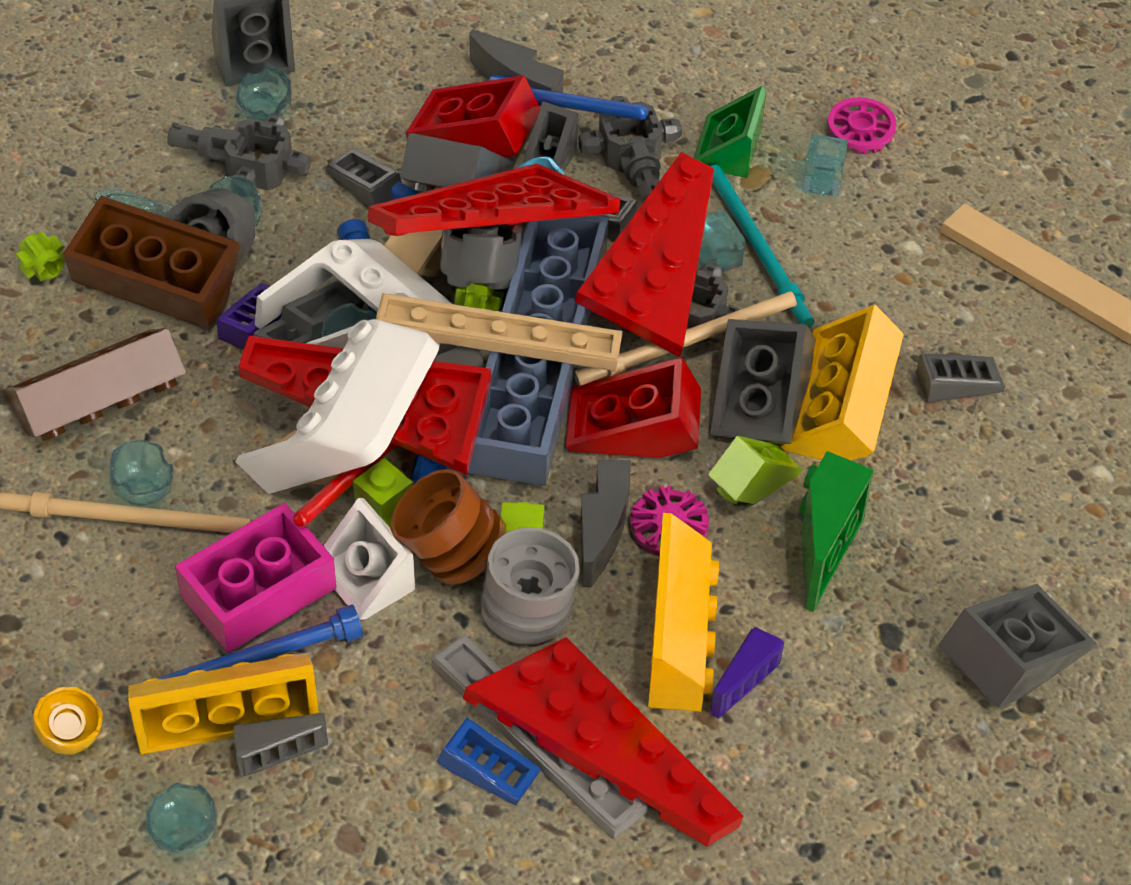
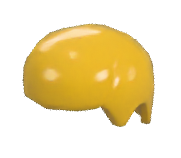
[33,687,103,755]

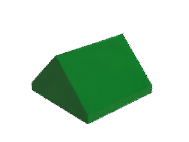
[694,86,766,178]

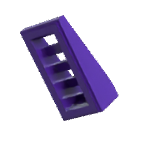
[216,283,282,350]
[710,627,784,719]

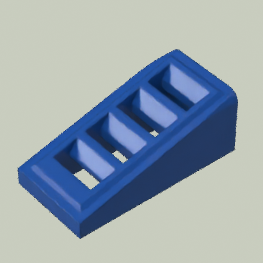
[437,717,541,805]

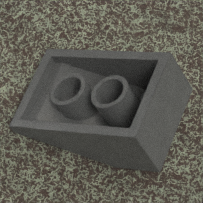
[212,0,295,87]
[400,133,514,192]
[710,319,816,444]
[938,584,1097,708]

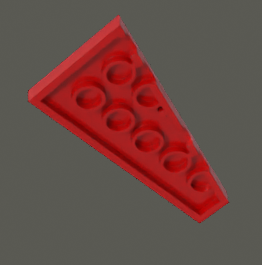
[574,152,714,357]
[368,163,621,236]
[238,336,491,475]
[463,637,744,847]

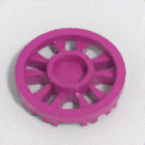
[827,97,896,154]
[630,486,709,555]

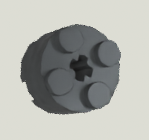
[167,188,255,260]
[440,224,522,289]

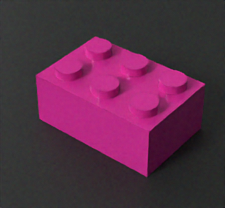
[175,502,337,653]

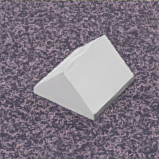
[324,498,415,620]

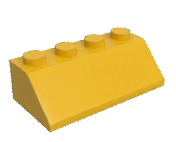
[780,304,904,461]
[648,513,719,712]
[128,653,319,755]

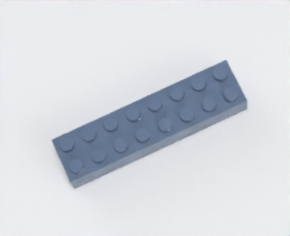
[468,216,609,486]

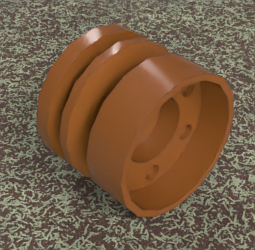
[391,469,506,585]

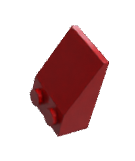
[405,75,540,159]
[566,357,701,458]

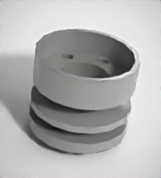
[481,528,580,645]

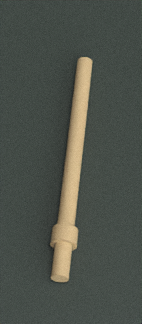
[573,291,797,386]
[0,492,252,533]

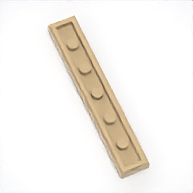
[941,203,1131,345]
[376,293,623,371]

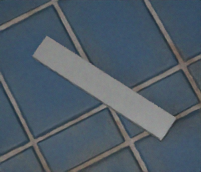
[431,634,648,839]

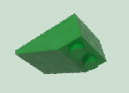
[799,451,874,612]

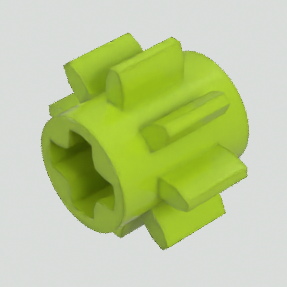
[15,231,65,281]
[454,282,504,311]

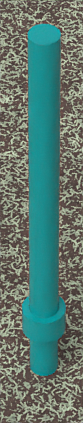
[710,165,815,328]

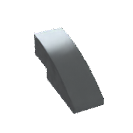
[469,29,564,107]
[253,281,365,343]
[580,460,631,587]

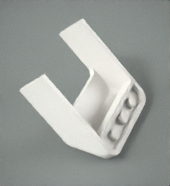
[255,239,459,356]
[235,319,439,494]

